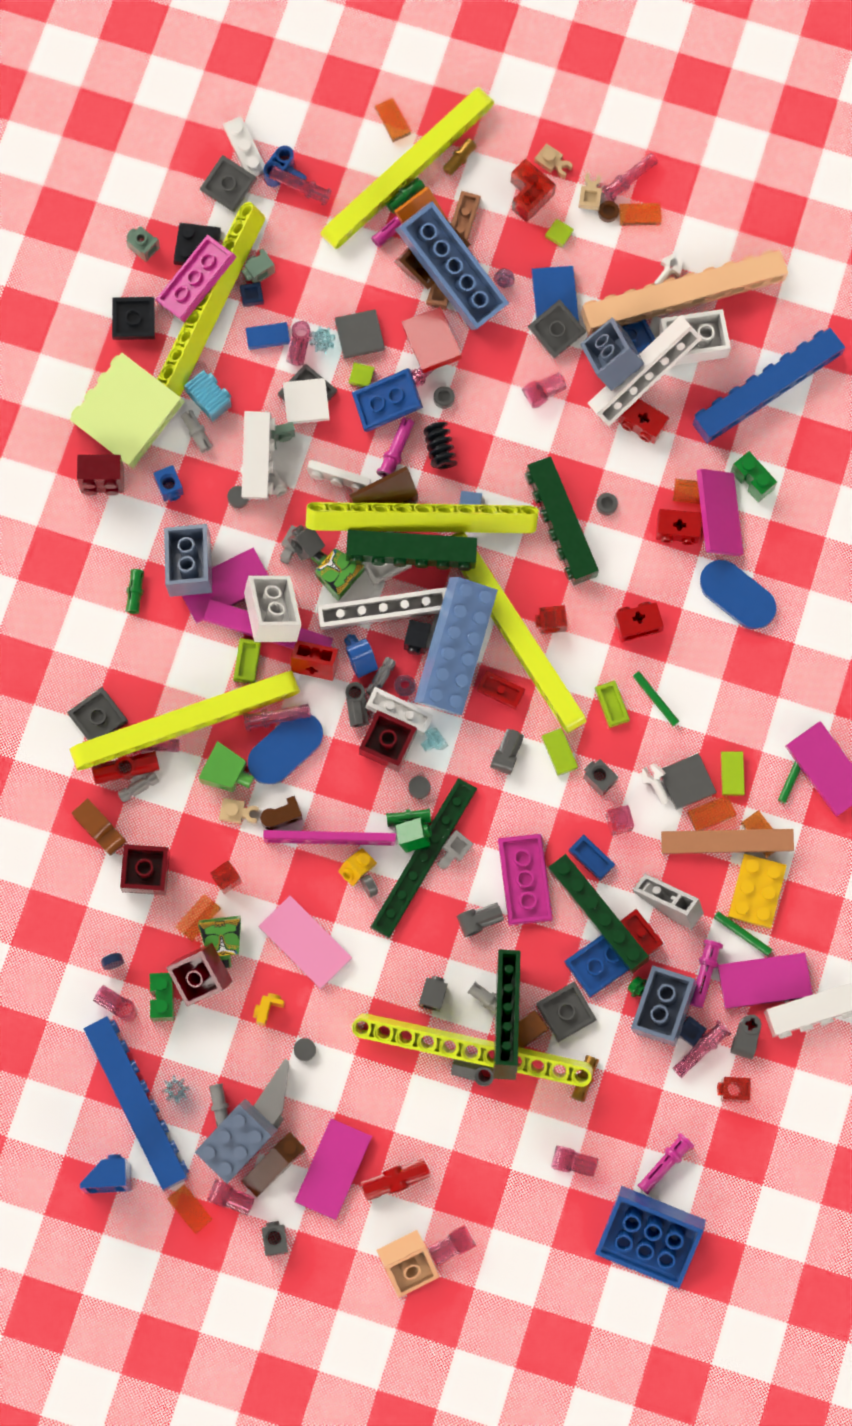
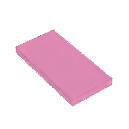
[258,896,352,989]

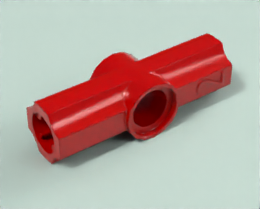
[91,751,160,785]
[360,1159,431,1201]

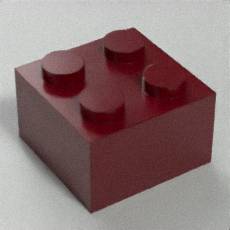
[77,455,124,496]
[359,710,417,772]
[120,844,170,895]
[166,943,233,1007]

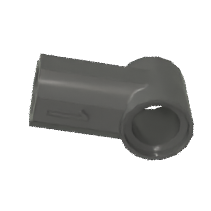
[345,682,369,727]
[490,729,524,775]
[456,902,504,937]
[451,1059,494,1086]

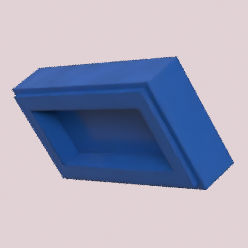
[245,322,290,350]
[568,834,615,881]

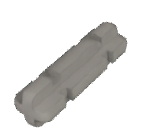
[366,657,396,695]
[118,772,159,802]

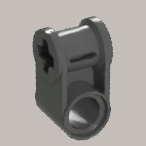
[730,1014,762,1060]

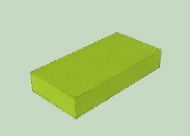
[233,638,261,684]
[594,680,630,728]
[541,728,578,777]
[721,752,745,796]

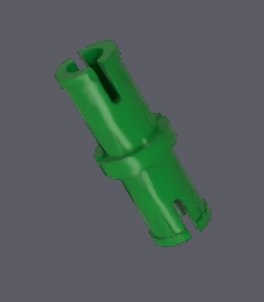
[385,178,425,214]
[125,569,144,614]
[386,808,431,827]

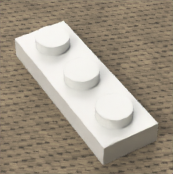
[223,116,265,176]
[307,459,371,491]
[365,687,433,736]

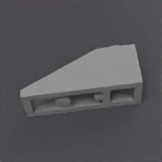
[633,874,704,930]
[254,1059,289,1129]

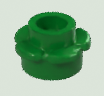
[628,976,647,997]

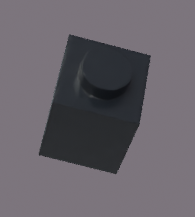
[404,620,431,655]

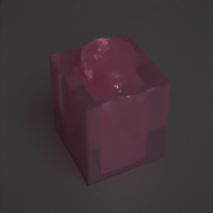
[605,805,635,836]

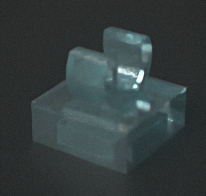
[421,727,449,752]

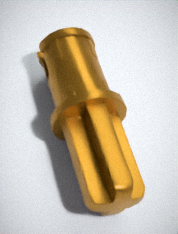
[443,138,477,175]

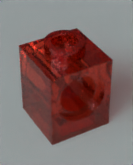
[535,605,568,634]
[210,860,242,895]
[717,1077,751,1103]

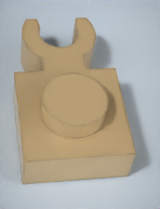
[534,143,573,179]
[578,173,602,211]
[219,798,259,824]

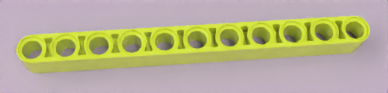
[320,87,495,249]
[157,202,265,397]
[305,502,539,533]
[450,532,587,733]
[69,671,300,771]
[352,1013,593,1087]

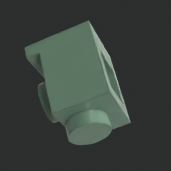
[126,226,160,262]
[241,248,275,283]

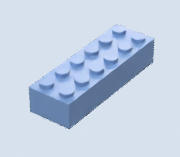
[395,201,509,331]
[414,577,498,715]

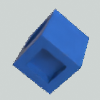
[153,465,184,502]

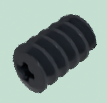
[423,422,458,469]

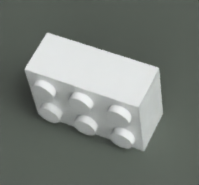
[658,309,731,366]
[244,576,301,642]

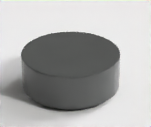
[433,386,455,409]
[227,486,249,508]
[596,493,618,515]
[408,776,430,799]
[360,875,378,898]
[294,1038,316,1061]

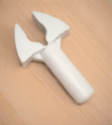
[654,255,682,285]
[641,763,669,804]

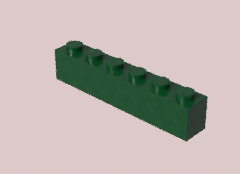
[524,456,599,585]
[346,530,477,571]
[548,853,649,974]
[493,949,521,1080]

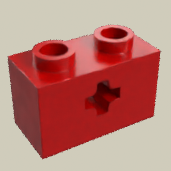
[618,399,670,444]
[656,509,702,545]
[614,601,664,642]
[291,640,339,681]

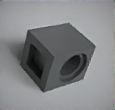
[287,525,325,560]
[583,759,619,797]
[419,976,448,1012]
[261,1221,288,1257]

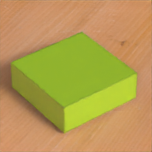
[545,218,574,248]
[349,362,375,388]

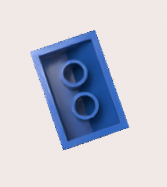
[80,1154,131,1194]

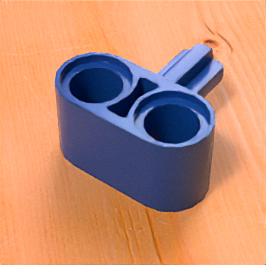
[264,145,307,187]
[344,634,378,678]

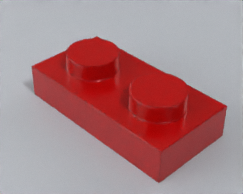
[477,670,525,710]
[620,909,664,956]

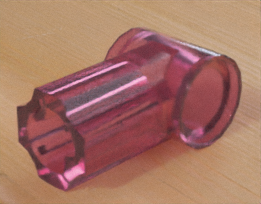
[286,321,311,366]
[522,372,567,408]
[93,985,138,1022]
[551,1145,598,1177]
[206,1179,255,1216]
[428,1225,476,1266]

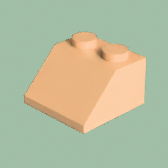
[376,1230,439,1298]

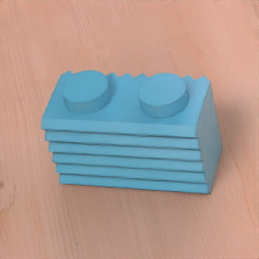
[184,370,232,422]

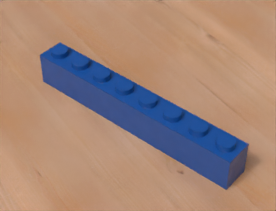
[692,328,845,444]
[83,1016,189,1191]

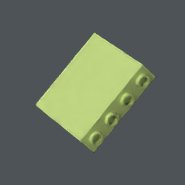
[69,353,185,469]

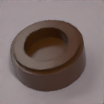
[598,200,619,223]

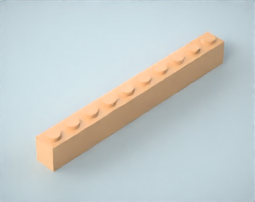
[581,250,789,336]

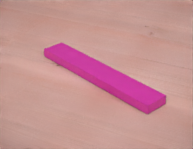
[203,599,334,649]
[263,830,396,846]

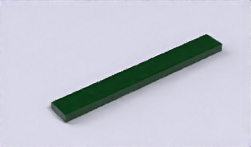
[370,778,477,939]

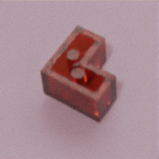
[510,158,556,223]

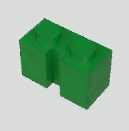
[730,451,777,503]
[150,973,174,1022]

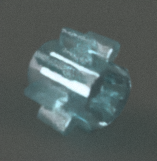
[310,326,336,354]
[161,1075,190,1104]

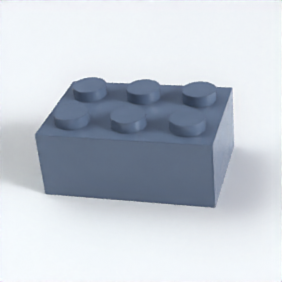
[580,317,644,391]
[164,524,213,597]
[631,965,697,1047]
[195,1099,278,1183]

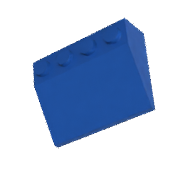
[595,1185,706,1289]

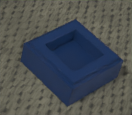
[240,282,264,307]
[679,1016,707,1047]

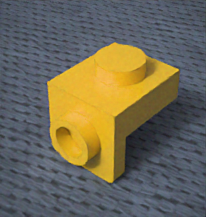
[338,848,377,886]
[253,993,285,1026]

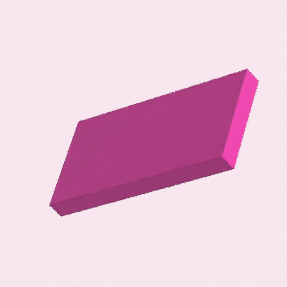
[155,234,237,322]
[697,469,744,556]
[182,547,269,624]
[785,721,852,817]
[498,834,553,926]
[717,952,813,1009]
[294,1118,372,1220]

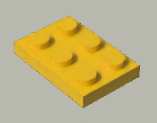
[728,853,787,929]

